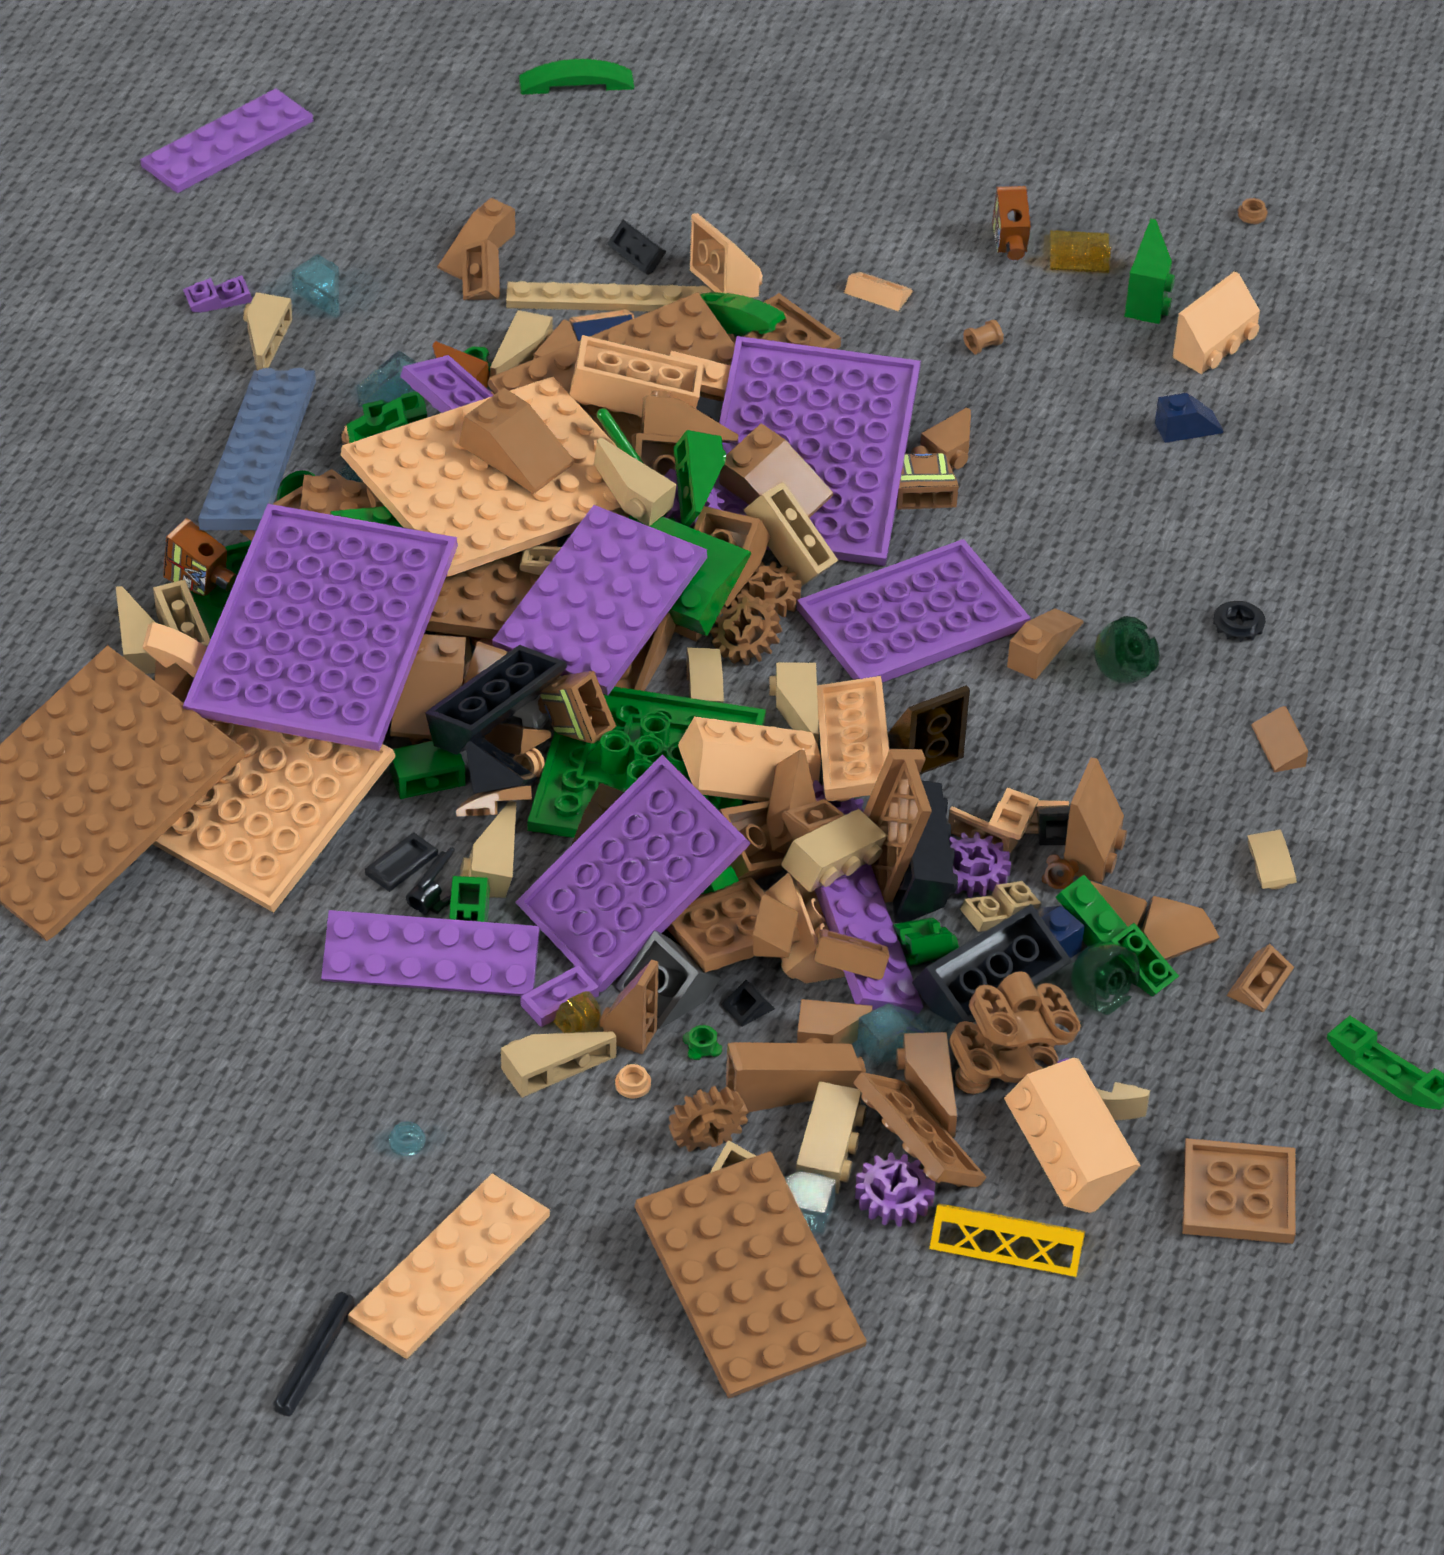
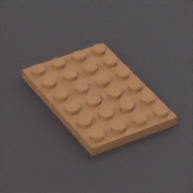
[634,1151,867,1398]

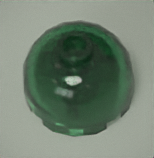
[1094,616,1160,684]
[1071,942,1140,1015]

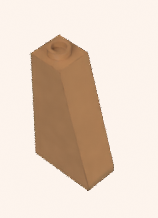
[726,1042,866,1112]

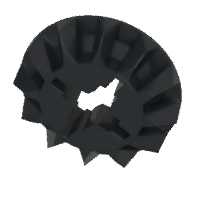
[1213,601,1266,642]

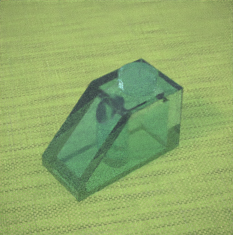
[292,254,340,318]
[357,350,417,407]
[857,1003,934,1066]
[785,1171,836,1234]

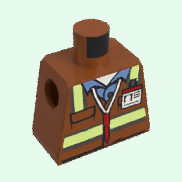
[992,186,1030,260]
[163,518,238,596]

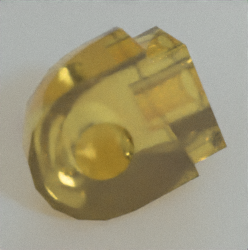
[553,991,601,1033]

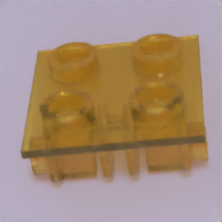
[1050,230,1111,273]

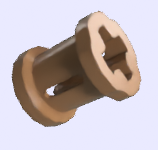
[963,319,1004,355]

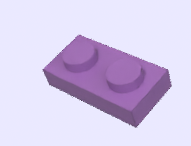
[520,965,599,1027]

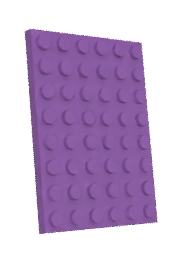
[713,336,921,566]
[183,504,458,751]

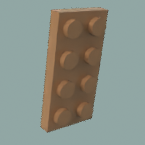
[853,1072,987,1188]

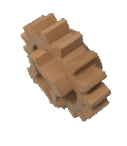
[734,561,801,618]
[710,596,782,665]
[668,1086,748,1152]

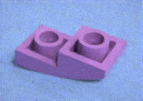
[183,275,253,312]

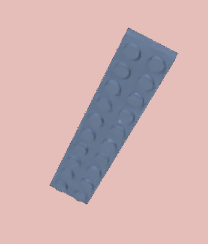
[198,368,316,530]

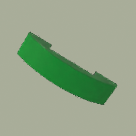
[519,59,634,95]
[1327,1015,1444,1110]

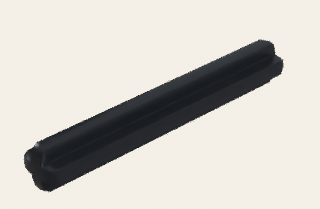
[273,1292,355,1416]

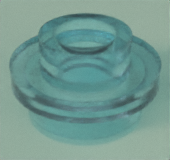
[389,1121,426,1156]

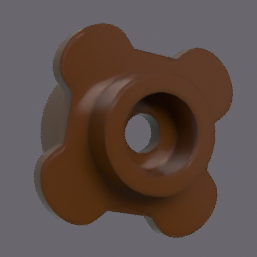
[1042,854,1080,889]

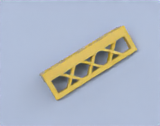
[929,1203,1085,1277]

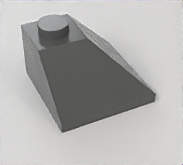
[615,930,721,1029]

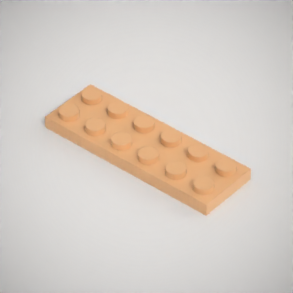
[817,676,890,801]
[348,1174,550,1359]

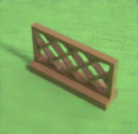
[863,749,932,903]

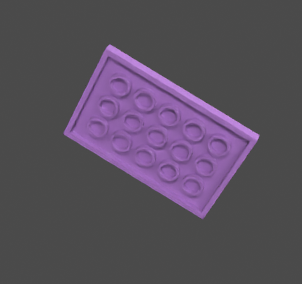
[492,505,707,695]
[797,539,1031,683]
[515,755,751,992]

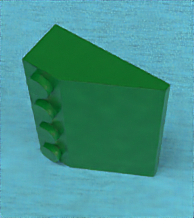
[628,515,751,637]

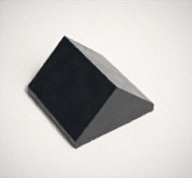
[465,738,537,794]

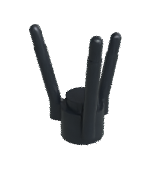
[406,847,455,915]

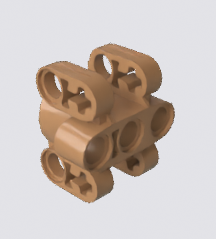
[949,972,1081,1084]

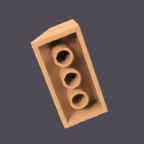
[569,335,704,418]
[678,717,821,802]
[1004,1058,1140,1213]

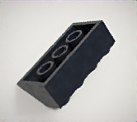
[425,645,567,755]
[892,780,958,923]
[912,904,1072,1024]

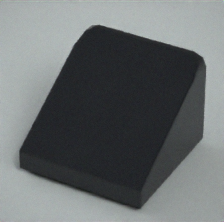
[1037,805,1070,845]
[721,980,775,1027]

